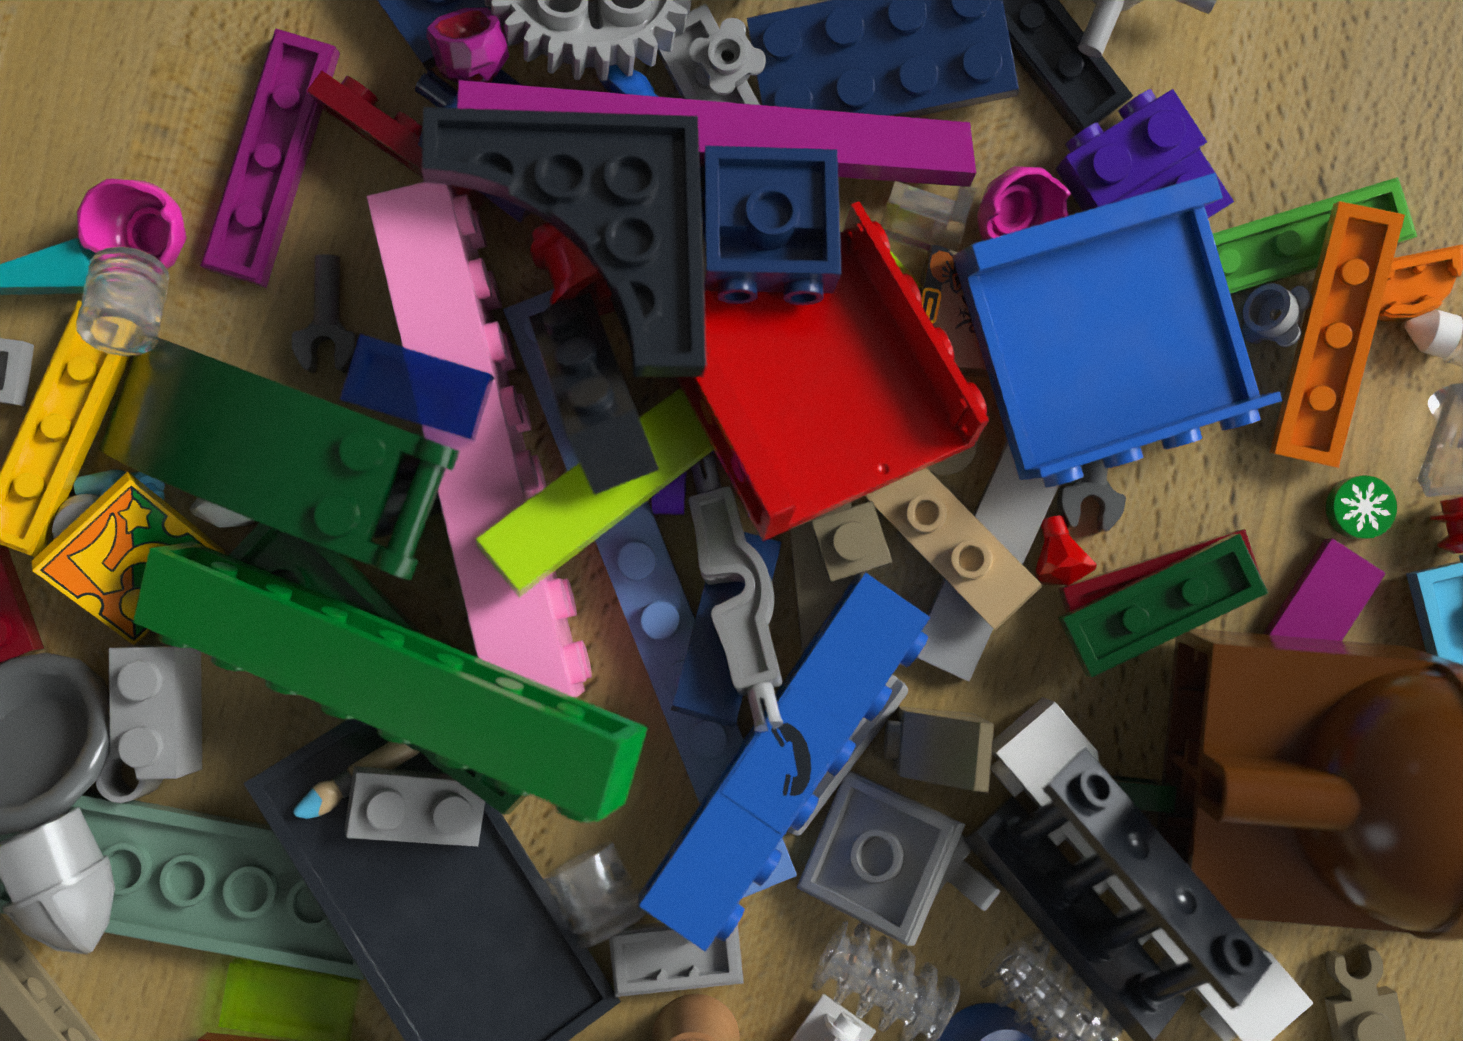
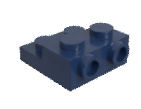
[702,146,841,305]

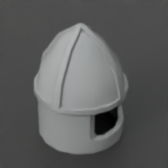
[0,806,115,954]

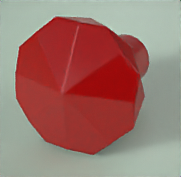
[1035,516,1097,585]

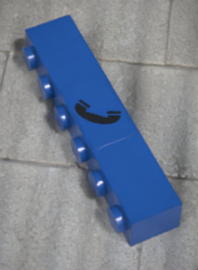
[638,572,931,952]

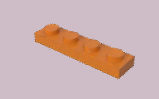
[1269,201,1405,468]

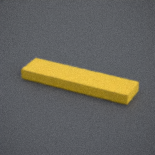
[0,300,144,557]

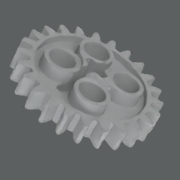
[485,0,692,81]

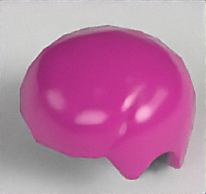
[977,166,1071,241]
[77,178,187,278]

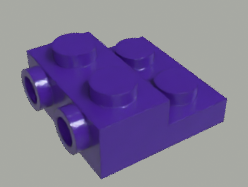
[1055,89,1234,219]

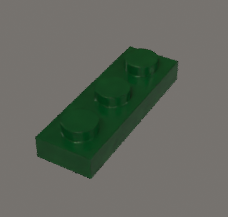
[1058,534,1269,678]

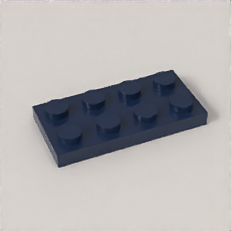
[747,0,1019,118]

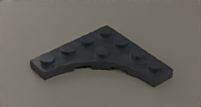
[422,107,707,377]

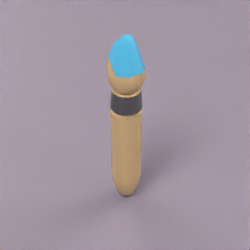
[293,741,420,819]

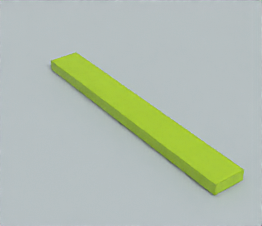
[476,251,922,597]

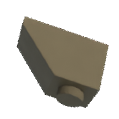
[884,706,994,792]

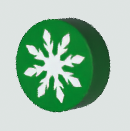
[1326,475,1397,539]

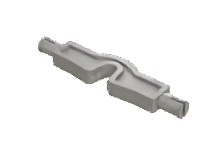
[688,455,783,732]

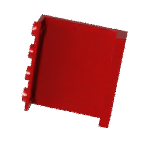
[676,201,989,541]

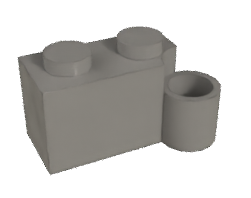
[95,644,202,803]

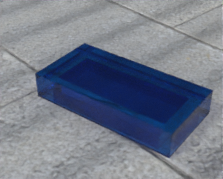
[340,334,494,441]

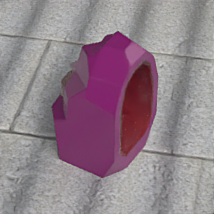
[426,8,509,83]

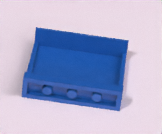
[952,173,1282,488]

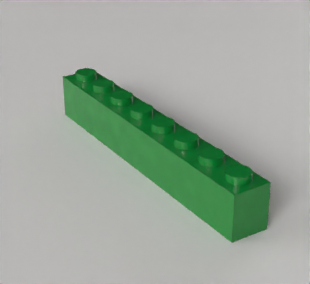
[133,541,648,823]

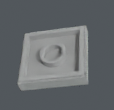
[797,771,965,946]

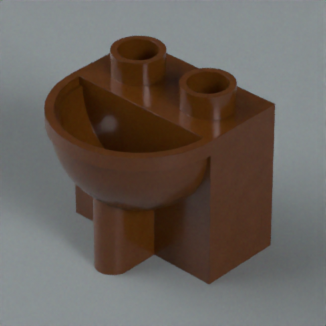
[1157,629,1463,941]

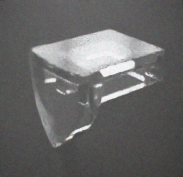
[880,181,977,253]

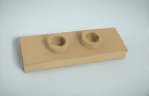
[865,468,1042,631]

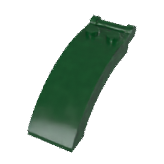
[99,332,460,580]

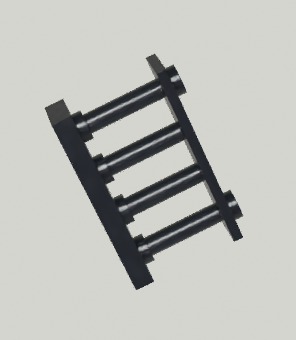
[964,747,1272,1041]

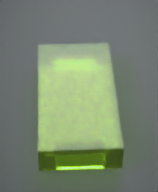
[218,958,360,1041]

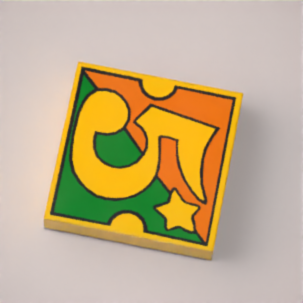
[31,471,226,645]

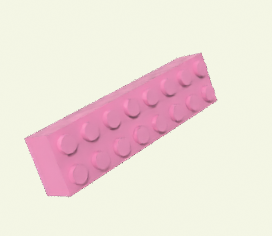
[367,182,592,698]

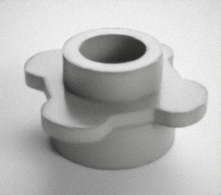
[690,18,766,95]
[1242,283,1312,348]

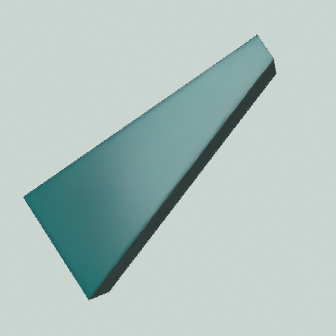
[0,238,108,295]

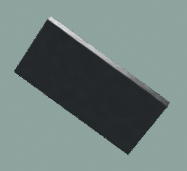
[244,719,621,1041]

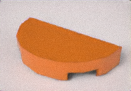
[1378,244,1463,321]

